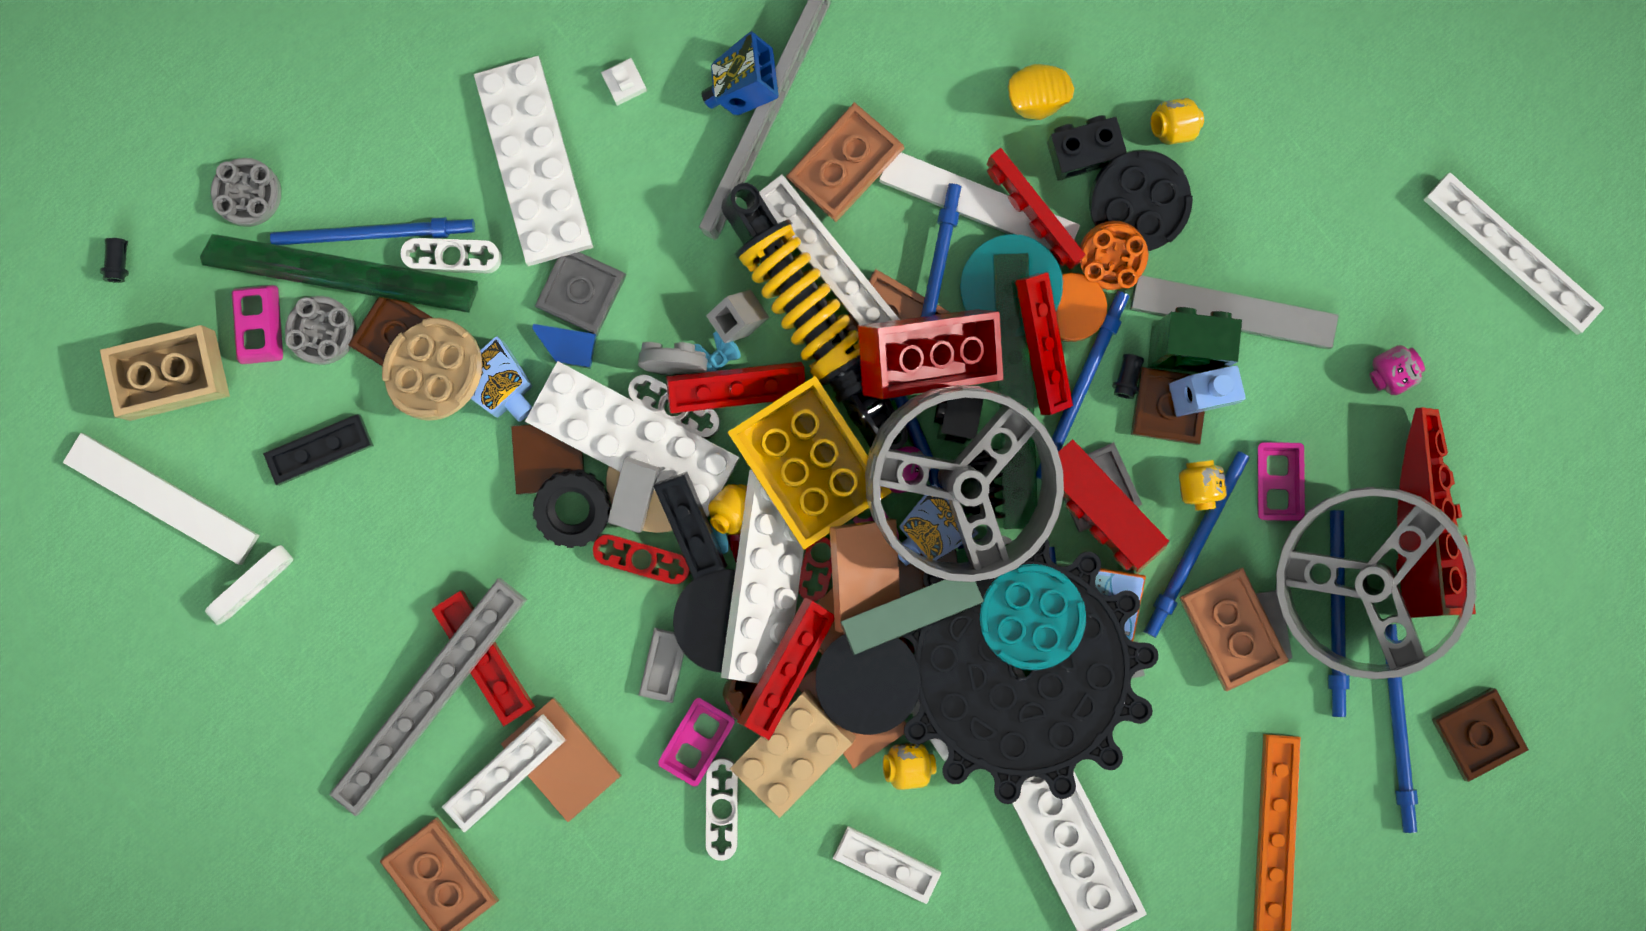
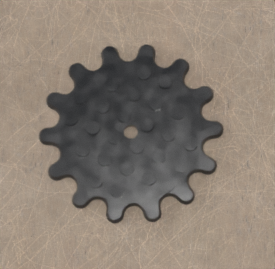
[902,538,1159,804]

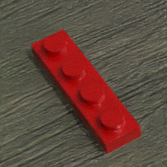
[986,148,1086,270]
[1016,272,1073,415]
[666,362,805,413]
[431,590,535,727]
[737,598,835,740]

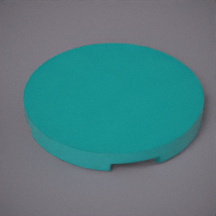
[960,234,1064,337]
[980,564,1086,670]

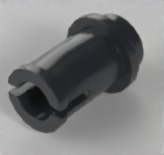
[100,238,129,283]
[1112,354,1144,399]

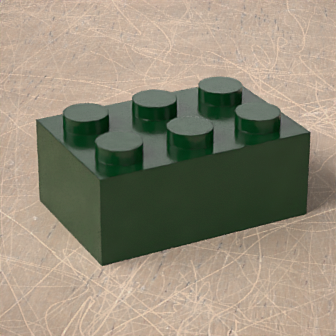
[1148,307,1242,373]

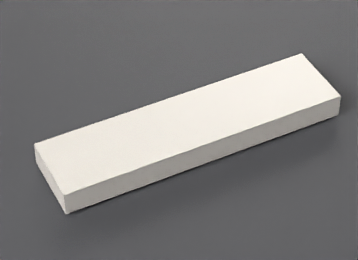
[442,714,566,833]

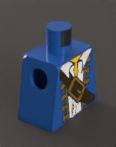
[701,31,779,115]

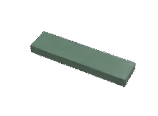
[840,579,984,655]

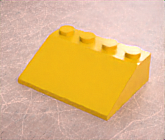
[727,376,892,550]

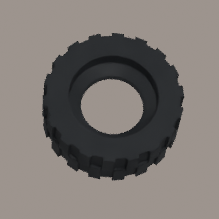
[533,469,611,548]

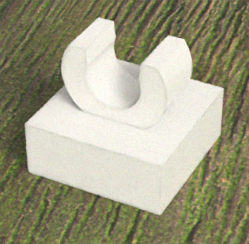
[601,58,647,106]

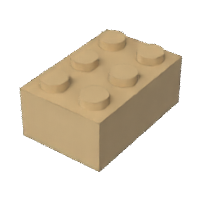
[100,325,230,421]
[730,689,856,818]

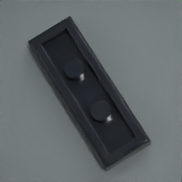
[263,414,374,486]
[653,472,727,579]

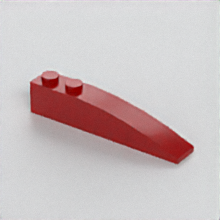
[1396,407,1476,618]

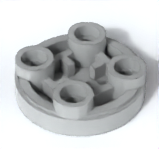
[211,158,281,227]
[285,296,356,365]
[638,342,708,376]

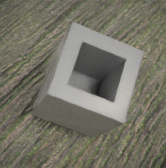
[706,290,769,343]

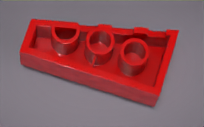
[1041,439,1169,574]

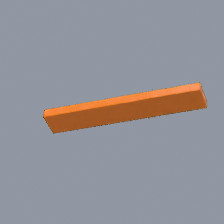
[1253,734,1301,931]

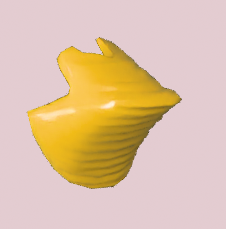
[1008,64,1075,120]

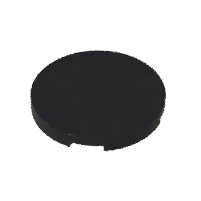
[1089,150,1193,251]
[673,569,736,673]
[815,634,921,735]

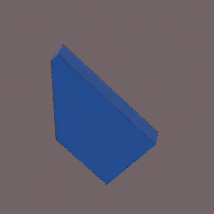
[532,324,597,369]

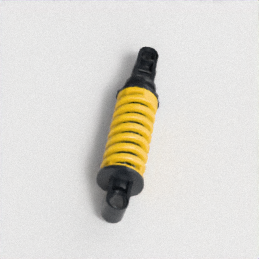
[722,183,908,450]

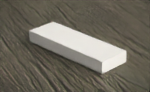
[833,826,941,904]

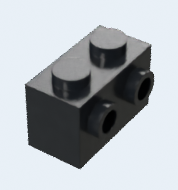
[1047,115,1127,181]
[934,397,984,445]

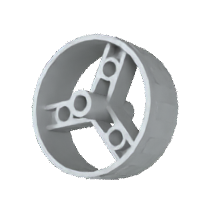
[865,385,1064,582]
[1276,487,1477,679]

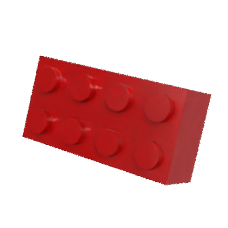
[858,309,1004,399]

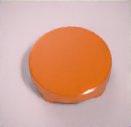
[1080,221,1148,290]
[1056,273,1107,342]

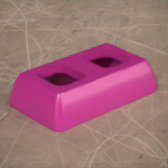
[232,285,283,364]
[1257,442,1305,521]
[658,698,735,786]

